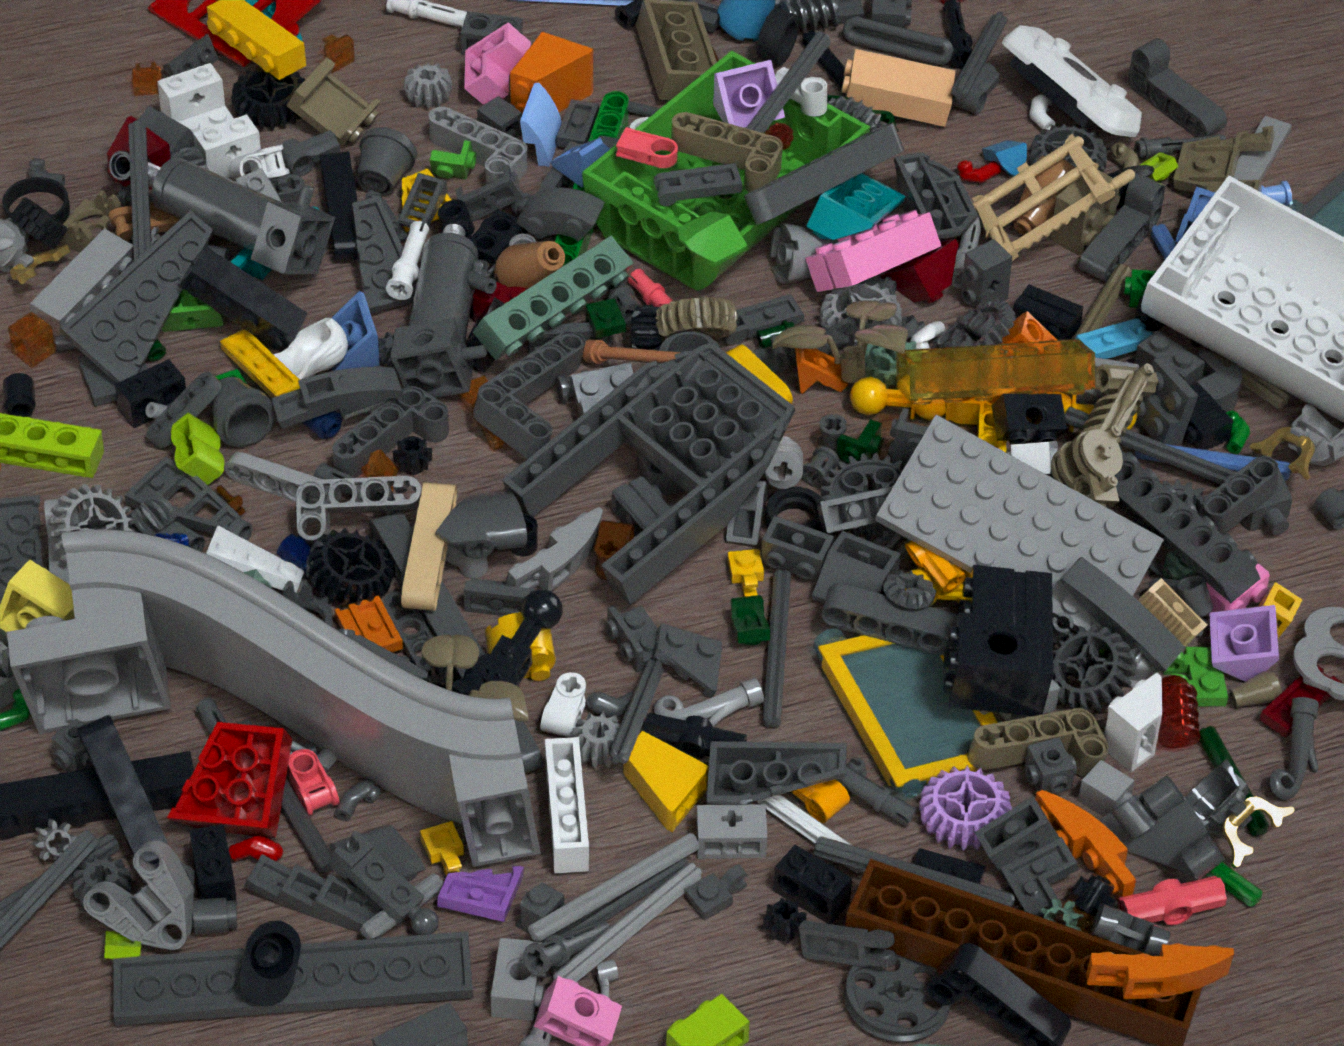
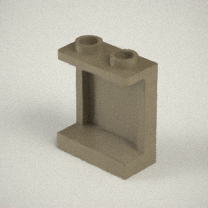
[287,57,380,149]

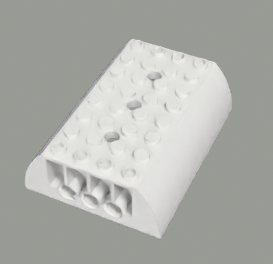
[1141,176,1344,423]

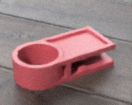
[616,127,678,169]

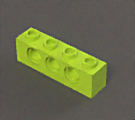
[0,413,104,478]

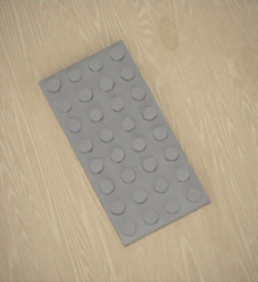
[875,415,1164,633]

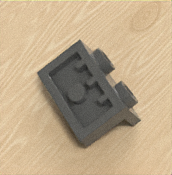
[604,606,658,673]

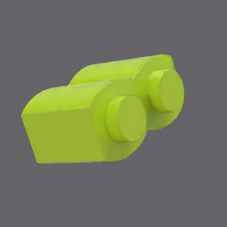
[171,412,224,485]

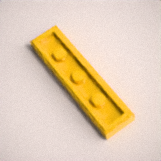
[220,329,300,398]

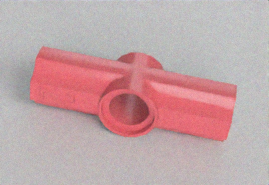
[1118,876,1227,925]

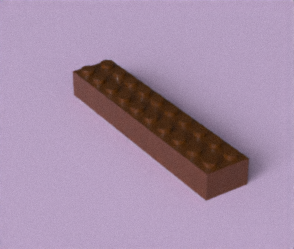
[845,859,1203,1046]

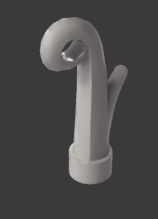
[653,678,764,727]

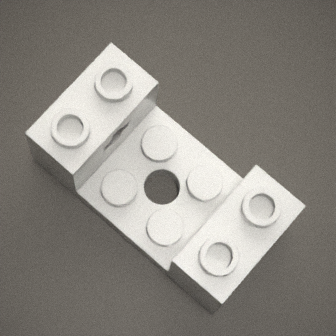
[157,63,261,178]

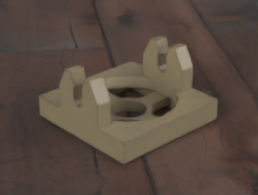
[58,190,132,252]

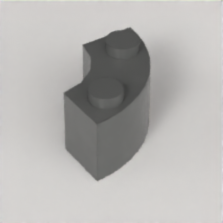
[516,188,605,241]

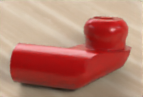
[229,835,283,862]

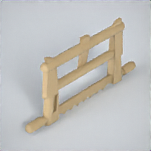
[972,134,1136,261]

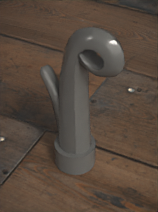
[1269,697,1319,800]

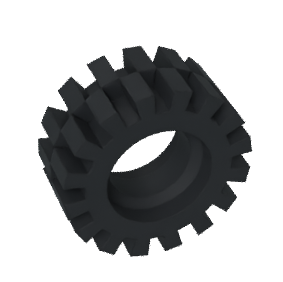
[10,197,68,249]

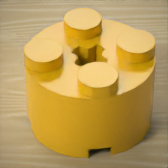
[485,612,556,681]

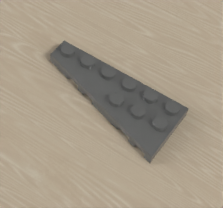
[61,210,213,383]

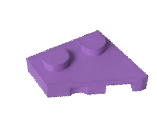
[437,866,524,922]

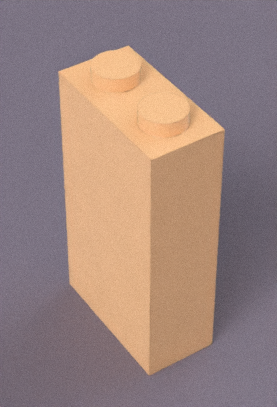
[841,49,955,127]

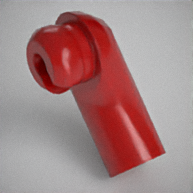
[957,160,1001,183]

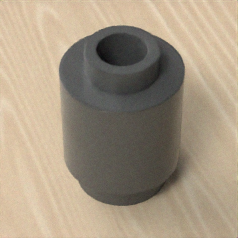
[192,897,238,935]

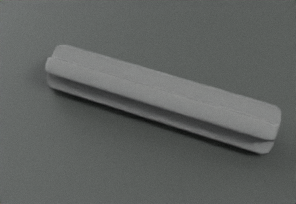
[360,874,444,939]

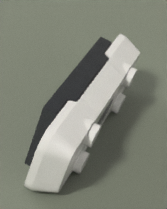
[1002,25,1142,137]

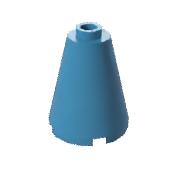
[717,0,776,42]

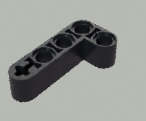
[927,943,1072,1046]

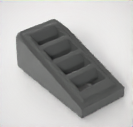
[397,173,448,231]

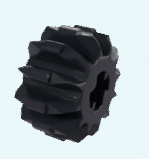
[631,305,664,351]

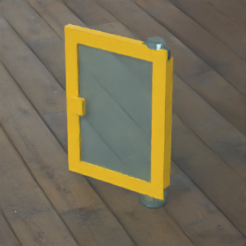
[813,628,998,798]

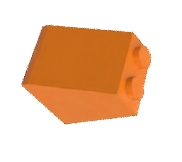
[510,32,593,114]

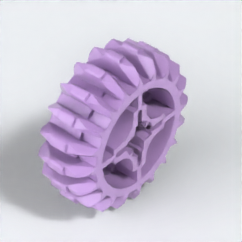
[919,765,1012,852]

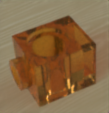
[8,312,55,368]

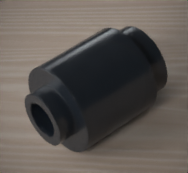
[3,373,36,417]

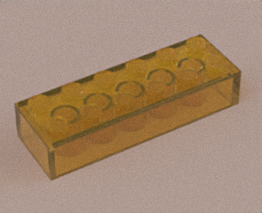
[896,339,1095,405]

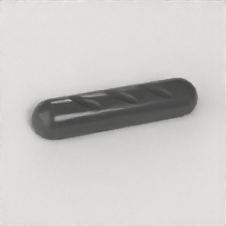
[843,16,954,65]

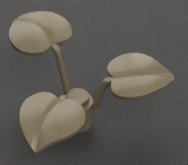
[773,300,908,383]
[422,634,528,722]

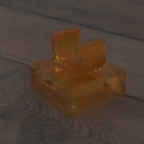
[323,34,355,73]
[132,62,162,96]
[361,449,398,493]

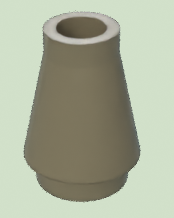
[1229,671,1282,708]

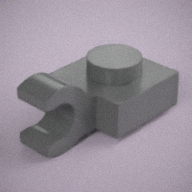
[685,864,747,921]

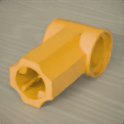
[905,541,966,593]
[790,779,850,823]

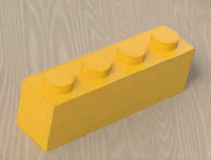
[207,0,306,80]

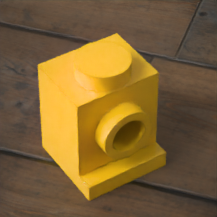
[1258,582,1302,638]

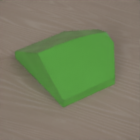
[678,211,748,267]

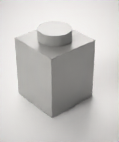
[1078,760,1135,817]

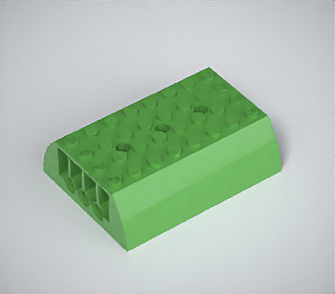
[582,51,870,291]

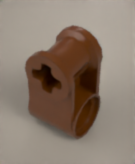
[594,520,635,581]

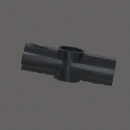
[643,713,747,760]

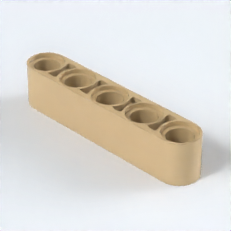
[401,482,457,611]

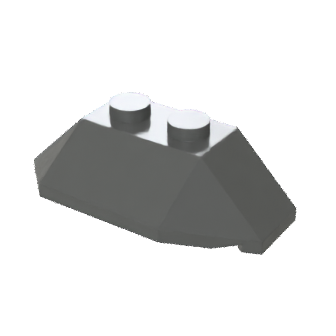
[894,152,978,239]

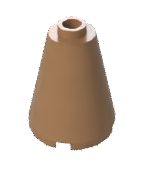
[1012,155,1075,235]
[494,241,565,288]

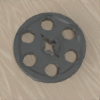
[844,955,950,1042]

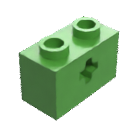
[162,289,224,332]

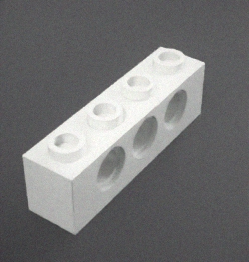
[545,737,589,874]

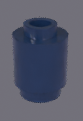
[302,410,342,439]

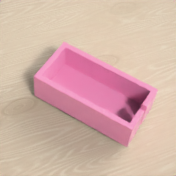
[805,210,941,292]

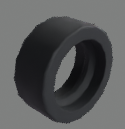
[757,8,799,65]
[765,486,824,532]

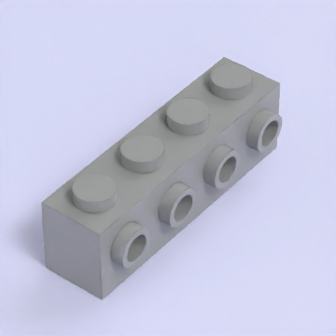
[30,228,134,337]

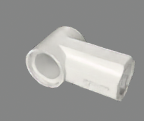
[775,67,827,117]

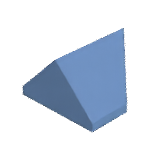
[550,138,610,188]

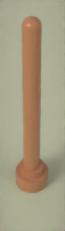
[583,339,681,364]

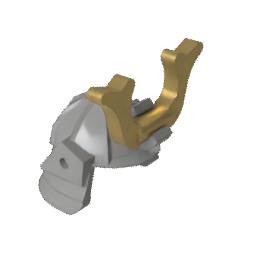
[0,218,70,284]
[1250,404,1344,480]

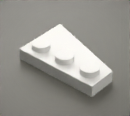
[206,526,304,593]

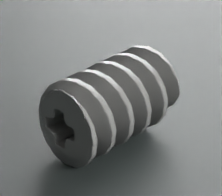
[764,436,803,489]

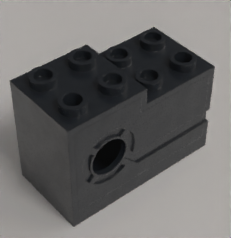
[943,565,1053,716]

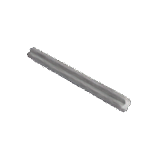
[528,833,700,942]
[552,863,702,982]

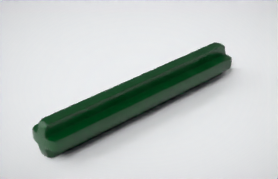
[1198,726,1269,836]

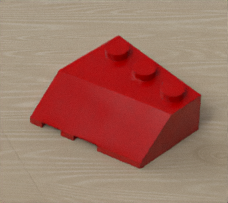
[167,722,292,838]

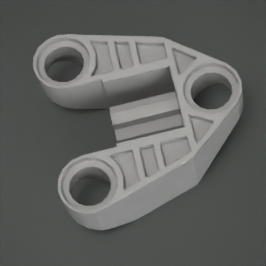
[83,840,194,950]

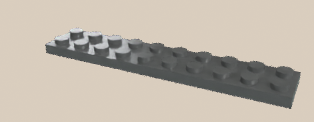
[113,931,473,1026]

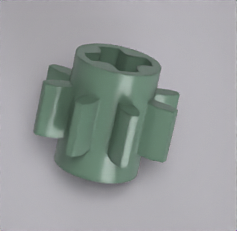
[1040,899,1084,931]

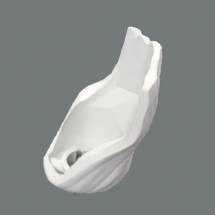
[273,318,348,380]

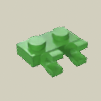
[1163,647,1228,707]

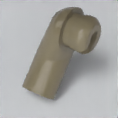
[1111,142,1139,169]

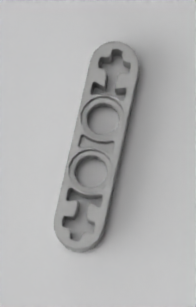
[224,452,342,504]

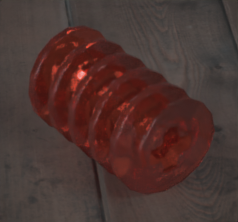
[1158,675,1201,749]

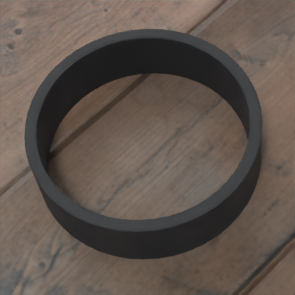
[2,177,70,235]

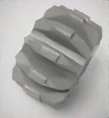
[403,62,453,109]
[570,712,621,769]

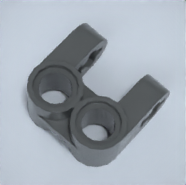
[1089,903,1170,956]

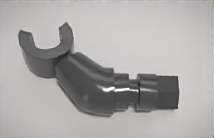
[753,317,857,374]

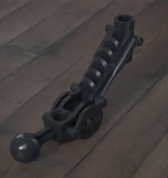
[436,588,563,695]

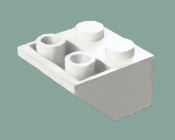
[1104,673,1162,772]

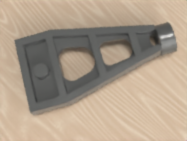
[124,456,253,541]

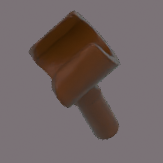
[216,485,246,516]

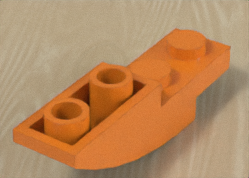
[1035,790,1136,901]
[1086,943,1234,999]

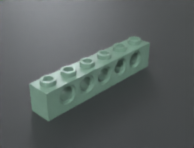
[473,236,634,360]

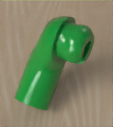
[1226,410,1250,454]
[0,688,30,731]

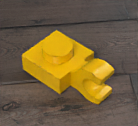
[727,549,764,597]
[420,821,464,877]

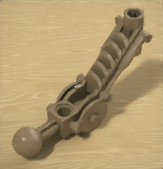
[1051,363,1159,508]

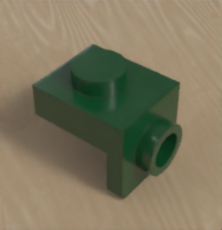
[585,298,626,339]
[837,419,884,464]
[730,595,771,645]

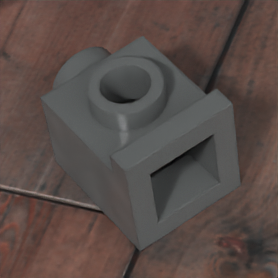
[516,882,565,942]

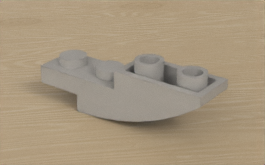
[506,506,603,591]

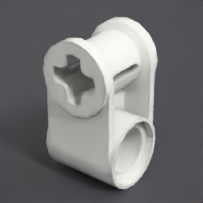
[229,144,290,180]
[540,672,586,738]

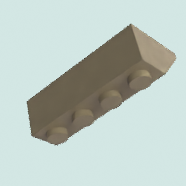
[636,0,717,101]

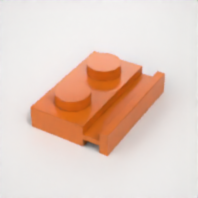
[334,595,403,652]

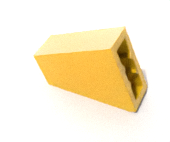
[623,731,709,832]

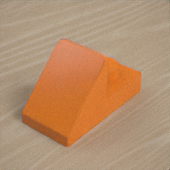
[795,348,848,394]

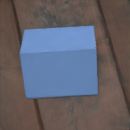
[332,291,380,371]

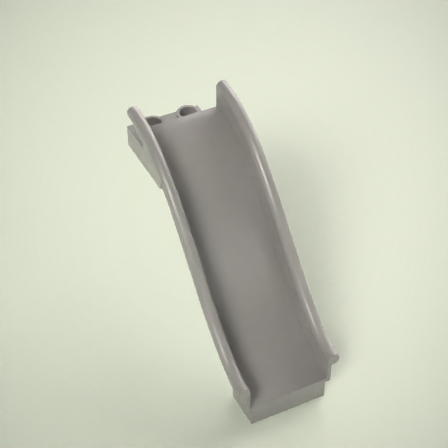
[7,529,541,867]

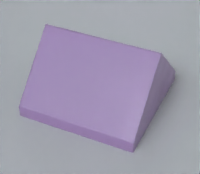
[713,60,785,128]
[1209,605,1279,682]

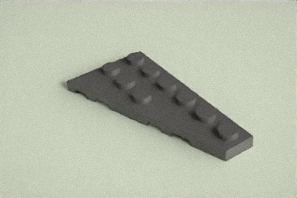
[0,495,42,648]

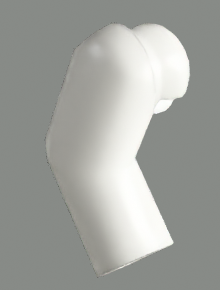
[1029,94,1055,130]
[910,321,945,353]

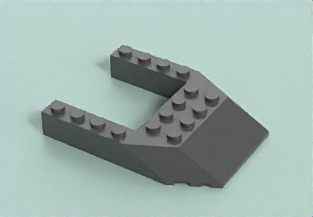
[502,342,795,605]

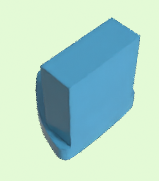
[982,140,1027,177]

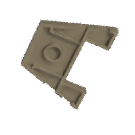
[1173,126,1275,193]

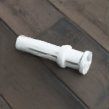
[386,0,467,28]
[386,221,429,300]

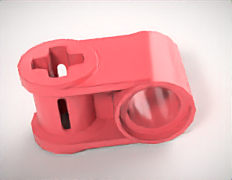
[288,749,340,816]

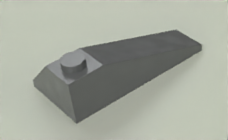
[707,741,847,805]

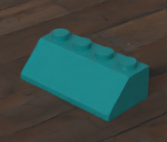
[806,173,906,240]

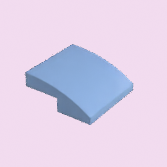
[520,83,562,167]

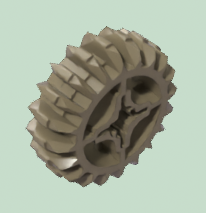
[655,296,738,341]

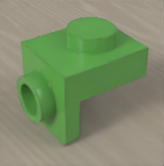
[430,140,476,179]

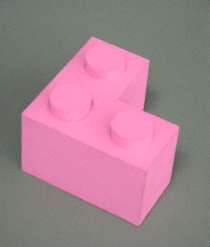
[464,22,531,105]

